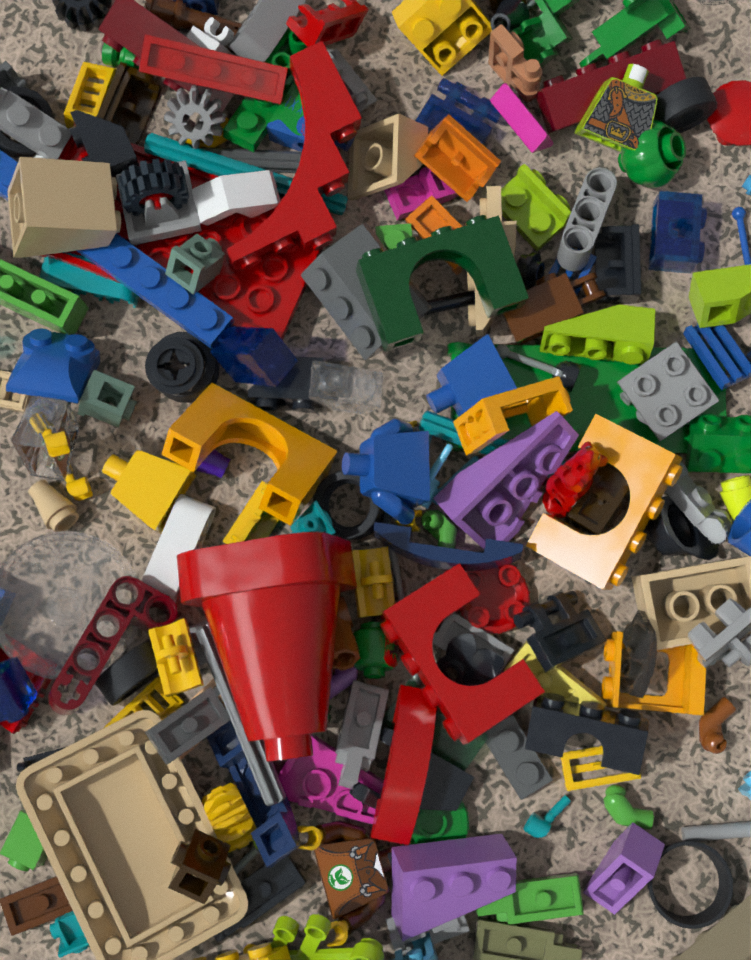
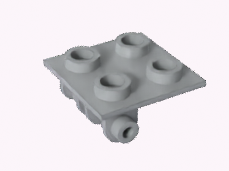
[617,341,719,442]

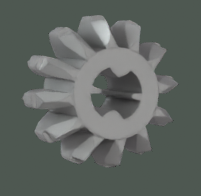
[164,85,226,149]

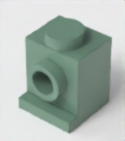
[165,234,225,295]
[77,370,137,428]

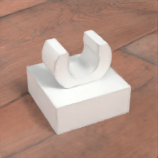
[187,17,234,55]

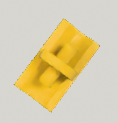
[353,547,395,618]
[148,618,204,697]

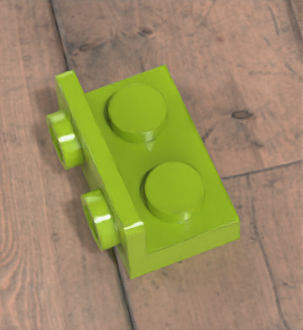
[501,164,571,252]

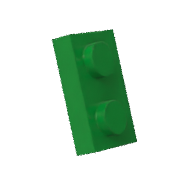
[685,414,751,473]

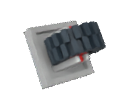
[116,159,202,245]

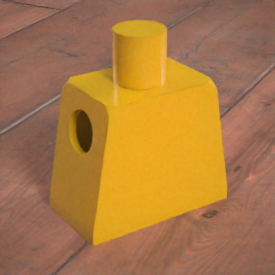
[102,450,197,534]

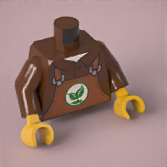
[297,820,401,947]

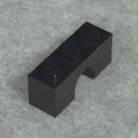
[525,693,649,775]

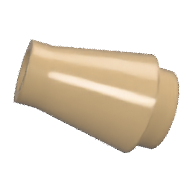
[28,479,79,533]

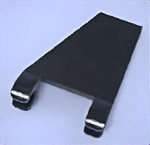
[349,727,474,811]

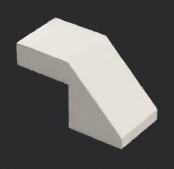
[192,170,280,226]

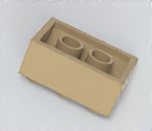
[631,556,751,651]

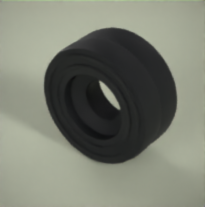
[653,77,717,133]

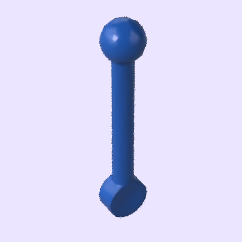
[732,206,751,265]

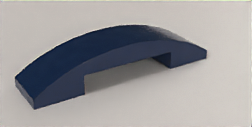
[374,522,524,571]
[207,720,300,868]

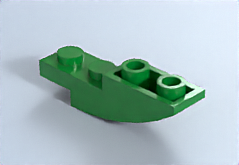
[223,27,308,153]

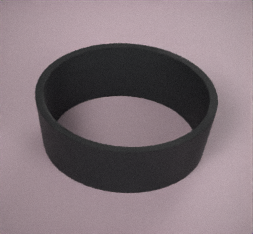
[647,841,733,929]

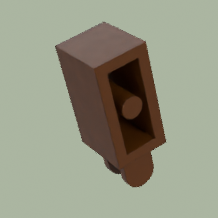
[502,272,606,345]

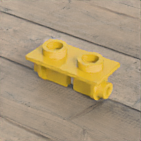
[223,481,279,544]

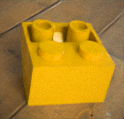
[392,0,492,76]

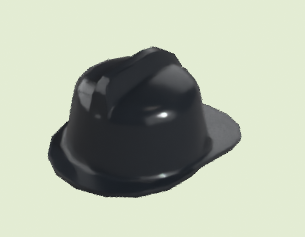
[643,496,719,561]

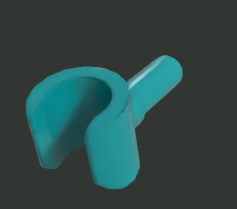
[523,795,571,838]

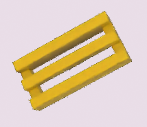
[560,745,641,791]

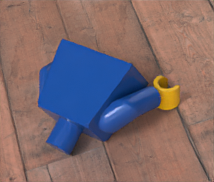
[342,419,430,532]

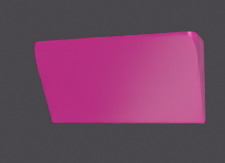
[490,83,554,153]

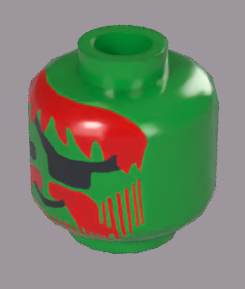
[353,622,399,679]

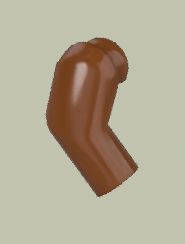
[699,697,737,754]

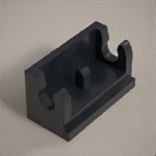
[595,224,641,304]

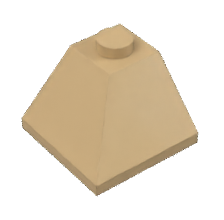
[348,114,428,201]

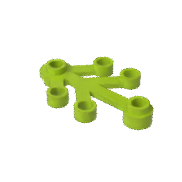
[270,914,384,960]

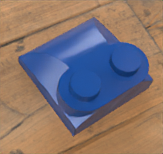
[6,328,100,404]

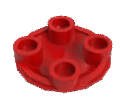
[707,80,751,146]
[460,564,530,634]

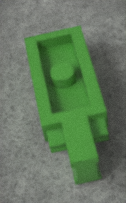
[476,873,584,925]

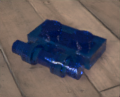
[415,78,502,145]

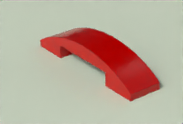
[370,685,437,845]

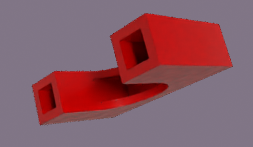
[380,563,545,745]

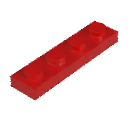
[139,34,288,104]

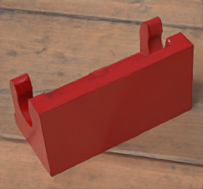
[286,0,369,47]

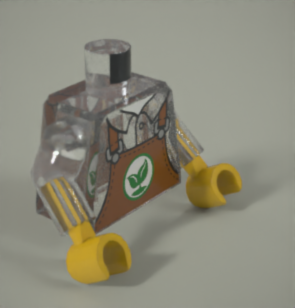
[11,396,93,501]

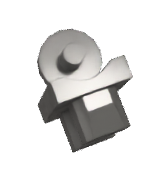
[688,598,751,668]

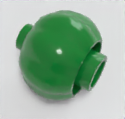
[618,120,686,188]

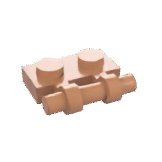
[488,24,542,102]

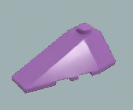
[433,411,579,549]

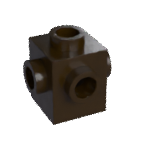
[168,829,231,904]

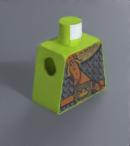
[574,64,658,152]

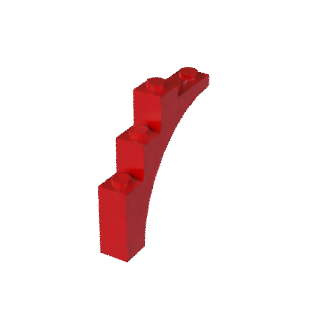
[226,41,362,270]

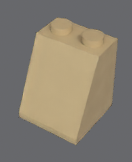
[7,157,121,258]

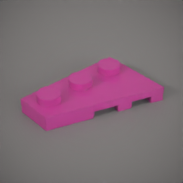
[278,733,384,824]

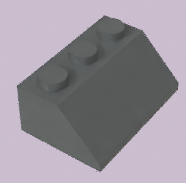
[301,222,432,360]

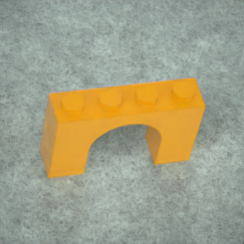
[162,383,338,526]
[526,414,683,590]

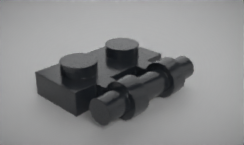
[513,591,607,673]

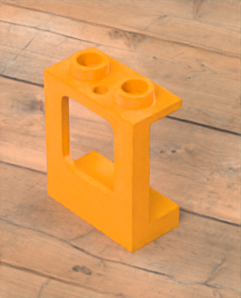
[453,376,573,456]
[601,631,706,716]

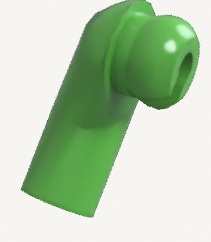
[421,510,457,549]
[604,785,654,830]

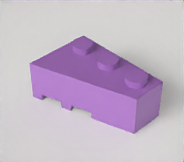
[391,834,517,942]

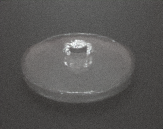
[0,531,138,680]

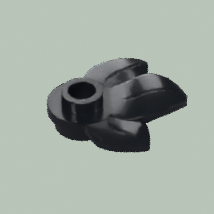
[436,633,505,686]

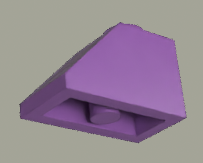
[583,822,665,915]

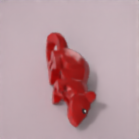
[542,441,608,518]

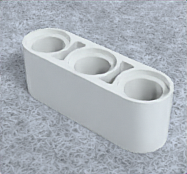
[142,494,216,604]

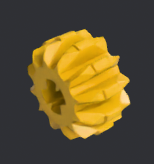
[202,782,257,852]

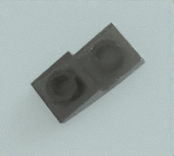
[620,610,657,698]

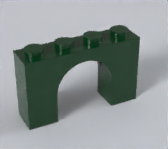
[356,215,529,352]

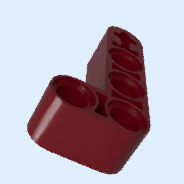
[48,576,178,716]

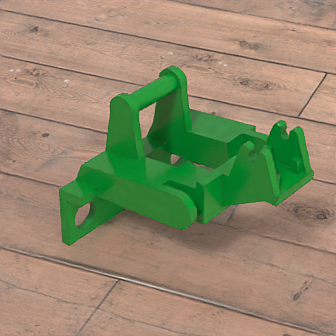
[509,0,691,68]

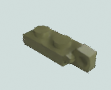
[473,917,582,960]

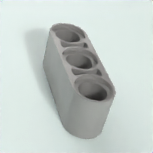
[228,0,306,62]
[557,167,617,271]

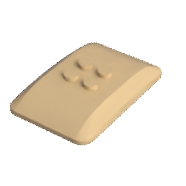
[16,710,248,960]

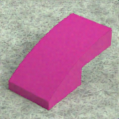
[384,167,459,221]

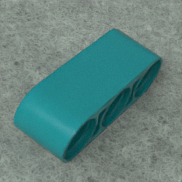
[39,252,139,308]

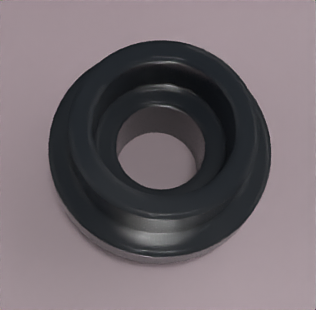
[517,252,545,288]

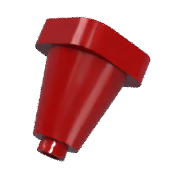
[176,532,357,762]

